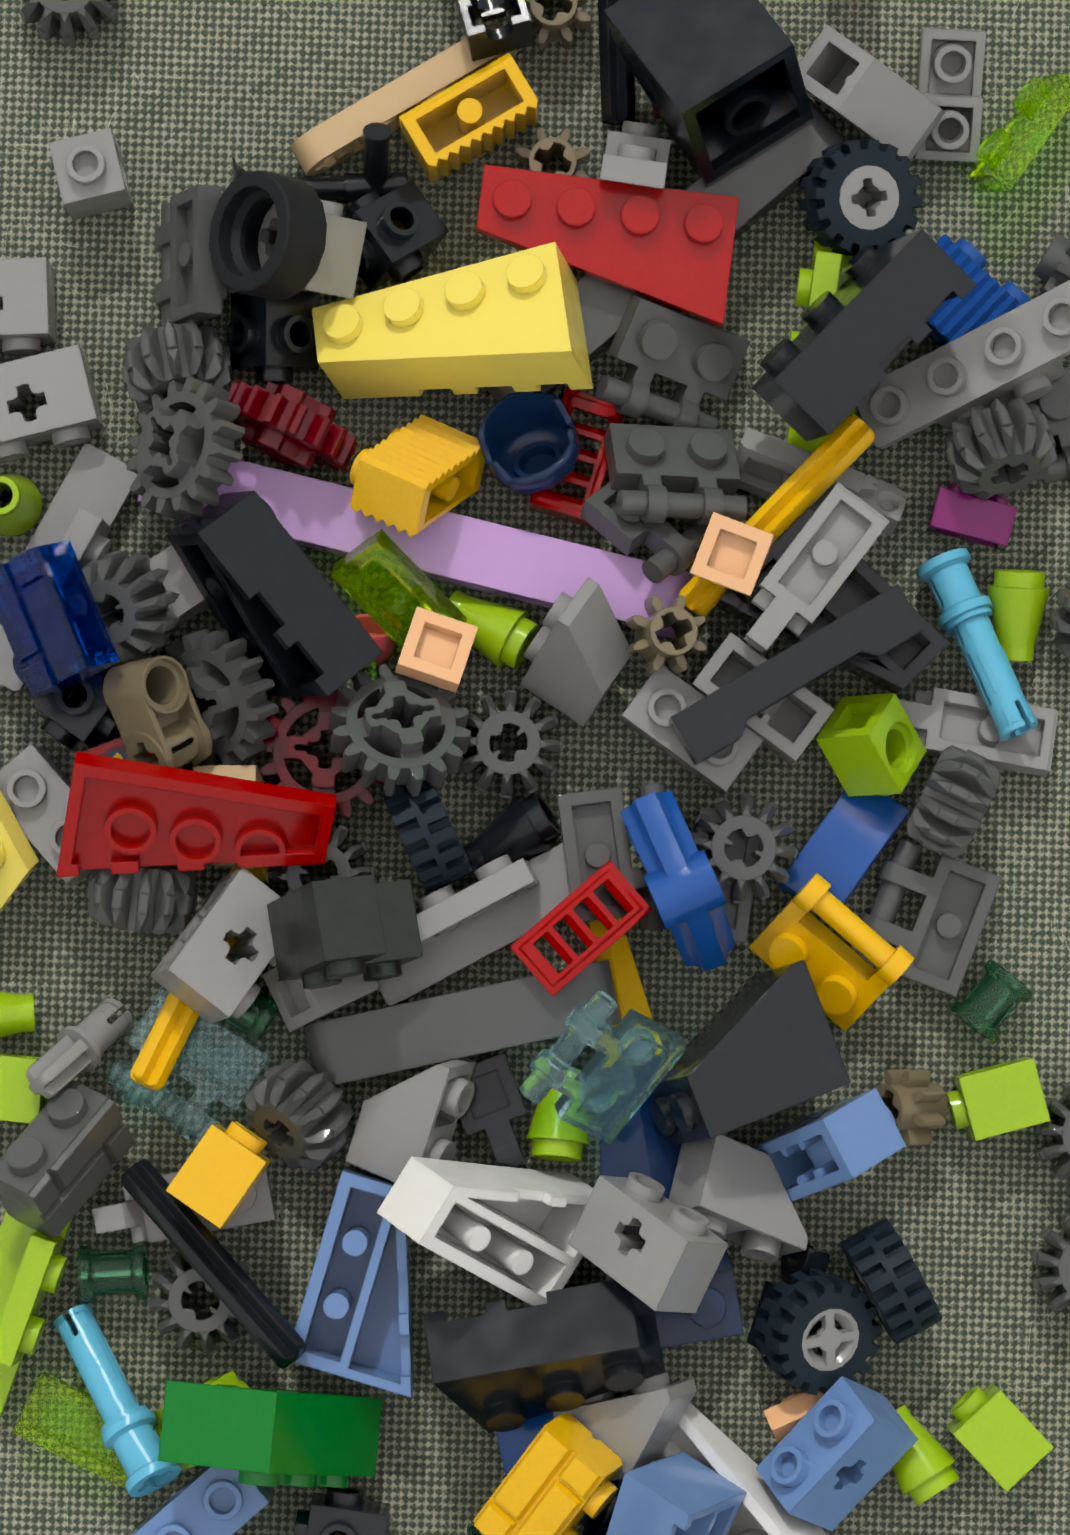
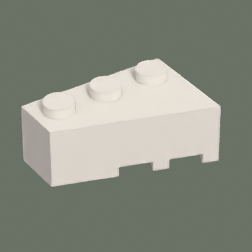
[376,1156,593,1306]

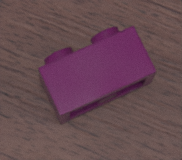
[926,484,1017,550]

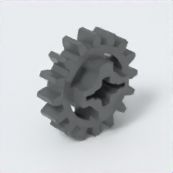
[126,377,245,521]
[167,628,279,766]
[328,664,471,797]

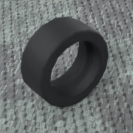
[209,170,327,300]

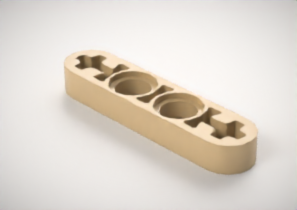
[291,22,518,176]

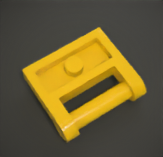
[748,872,915,1032]

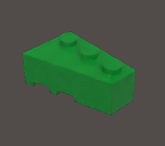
[158,1380,383,1488]

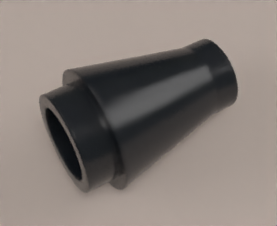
[464,792,562,870]

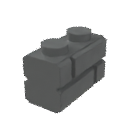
[0,1080,135,1238]

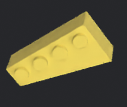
[312,242,593,399]

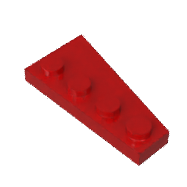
[476,164,739,328]
[56,751,337,877]

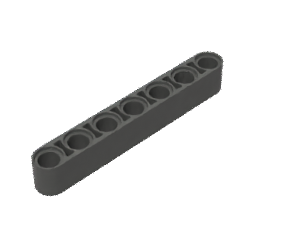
[485,95,846,402]

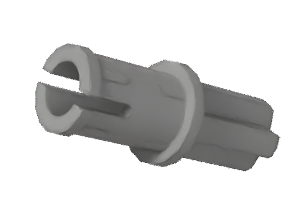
[25,998,133,1099]

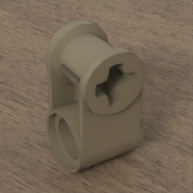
[103,655,213,768]

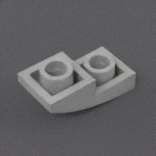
[914,27,986,163]
[600,121,671,189]

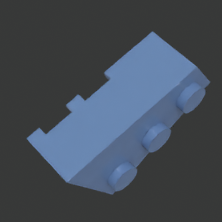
[294,1167,414,1398]
[606,1451,747,1535]

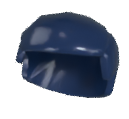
[478,391,581,494]

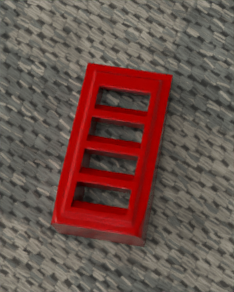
[529,387,624,527]
[510,860,652,997]

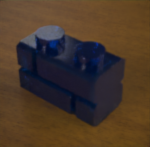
[0,540,120,697]

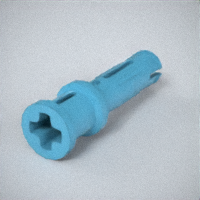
[915,548,1038,741]
[53,1304,182,1497]

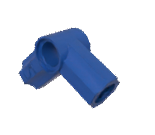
[620,790,736,971]

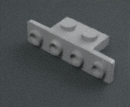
[857,280,1070,449]
[0,444,138,692]
[377,843,570,1006]

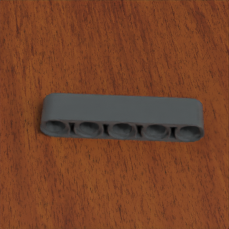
[304,959,622,1085]

